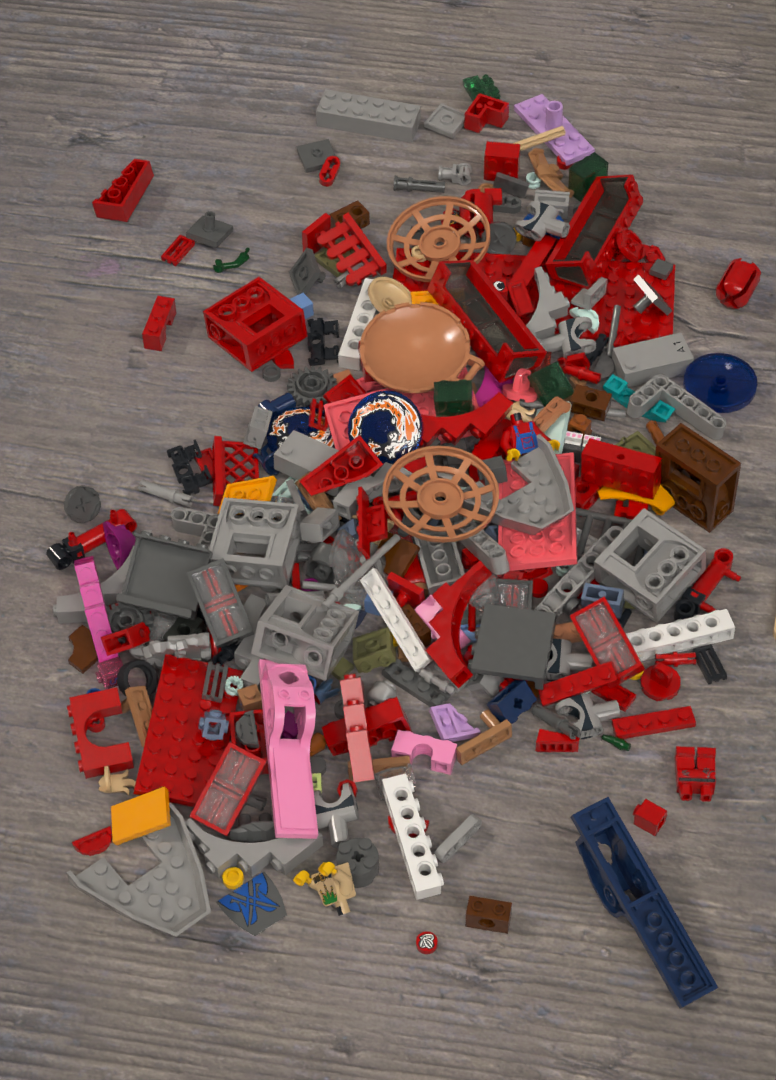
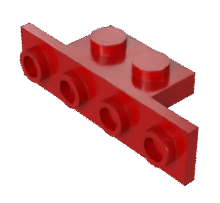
[356,486,388,559]

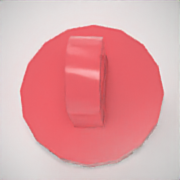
[502,368,538,403]

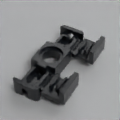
[307,318,340,366]
[167,439,213,496]

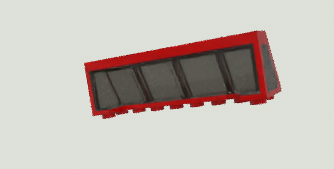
[545,175,643,289]
[427,260,547,383]

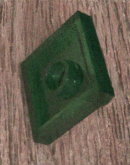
[527,362,574,407]

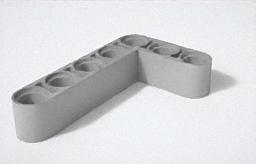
[627,374,726,440]
[171,507,219,549]

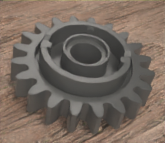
[287,366,337,409]
[106,602,154,651]

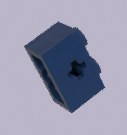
[487,680,537,724]

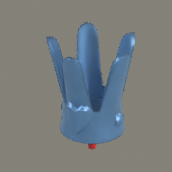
[314,678,340,704]

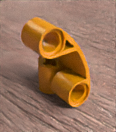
[598,485,675,516]

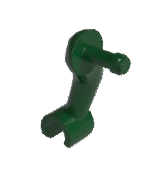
[213,247,250,273]

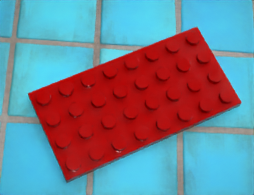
[133,654,243,807]

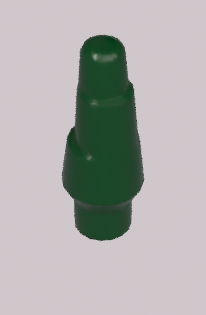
[601,734,631,751]

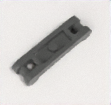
[382,658,451,707]

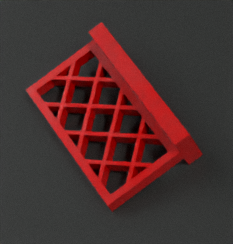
[212,436,259,506]

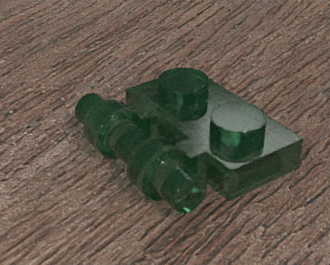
[463,74,501,101]

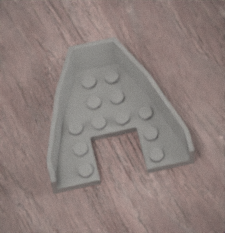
[462,434,574,535]
[67,802,211,937]

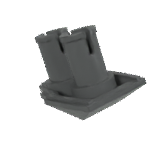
[230,813,278,843]

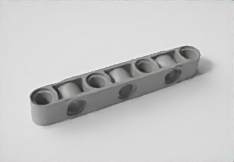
[534,526,623,618]

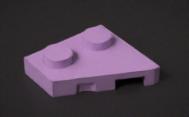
[429,703,481,742]

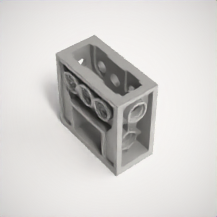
[209,497,302,589]
[594,508,706,623]
[251,585,359,681]

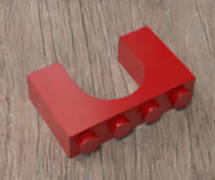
[67,687,134,779]

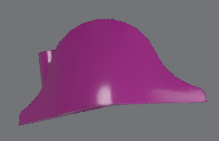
[103,521,136,570]

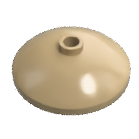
[368,277,412,313]

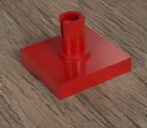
[302,213,336,254]
[387,572,425,609]

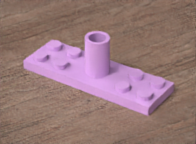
[514,94,595,166]

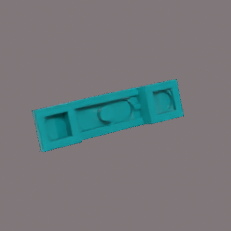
[603,374,675,423]

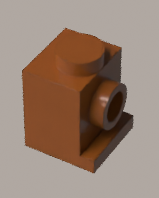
[568,414,592,444]

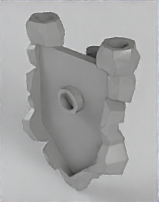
[129,633,212,669]

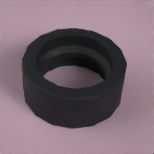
[117,660,157,696]

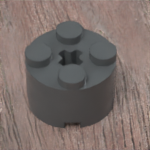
[303,542,348,584]
[336,838,379,888]

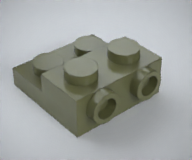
[353,627,396,673]

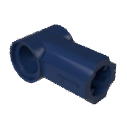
[258,393,296,424]

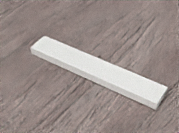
[360,568,433,672]

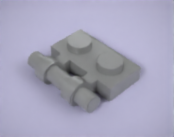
[419,661,469,695]

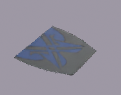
[216,872,287,936]

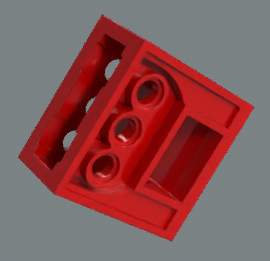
[203,277,307,372]

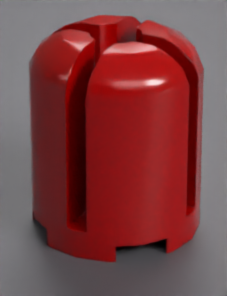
[459,189,493,239]
[716,258,761,309]

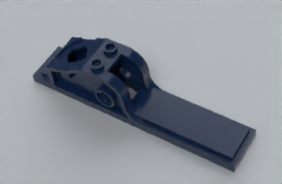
[570,797,719,1009]

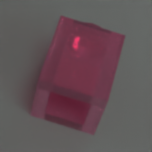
[95,656,123,690]

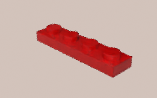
[538,661,619,707]
[612,706,696,739]

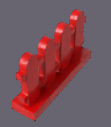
[317,212,387,286]

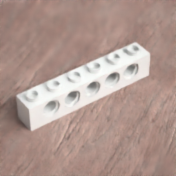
[338,278,379,371]
[626,609,735,662]
[382,774,444,900]

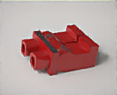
[674,746,716,802]

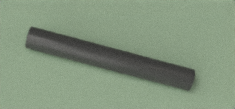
[606,305,621,358]

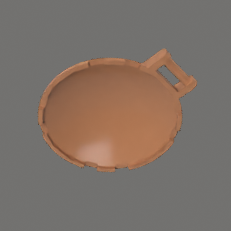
[360,302,485,393]

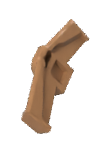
[528,148,575,198]

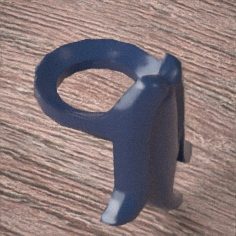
[253,442,280,476]

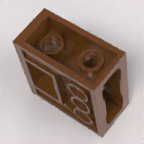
[655,423,741,533]

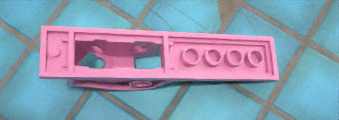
[258,659,318,839]

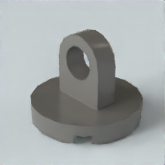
[482,221,517,254]
[64,485,101,524]

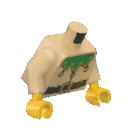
[293,862,356,916]

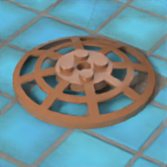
[387,196,491,282]
[382,446,499,543]

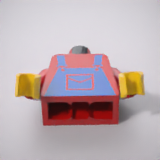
[500,413,560,461]

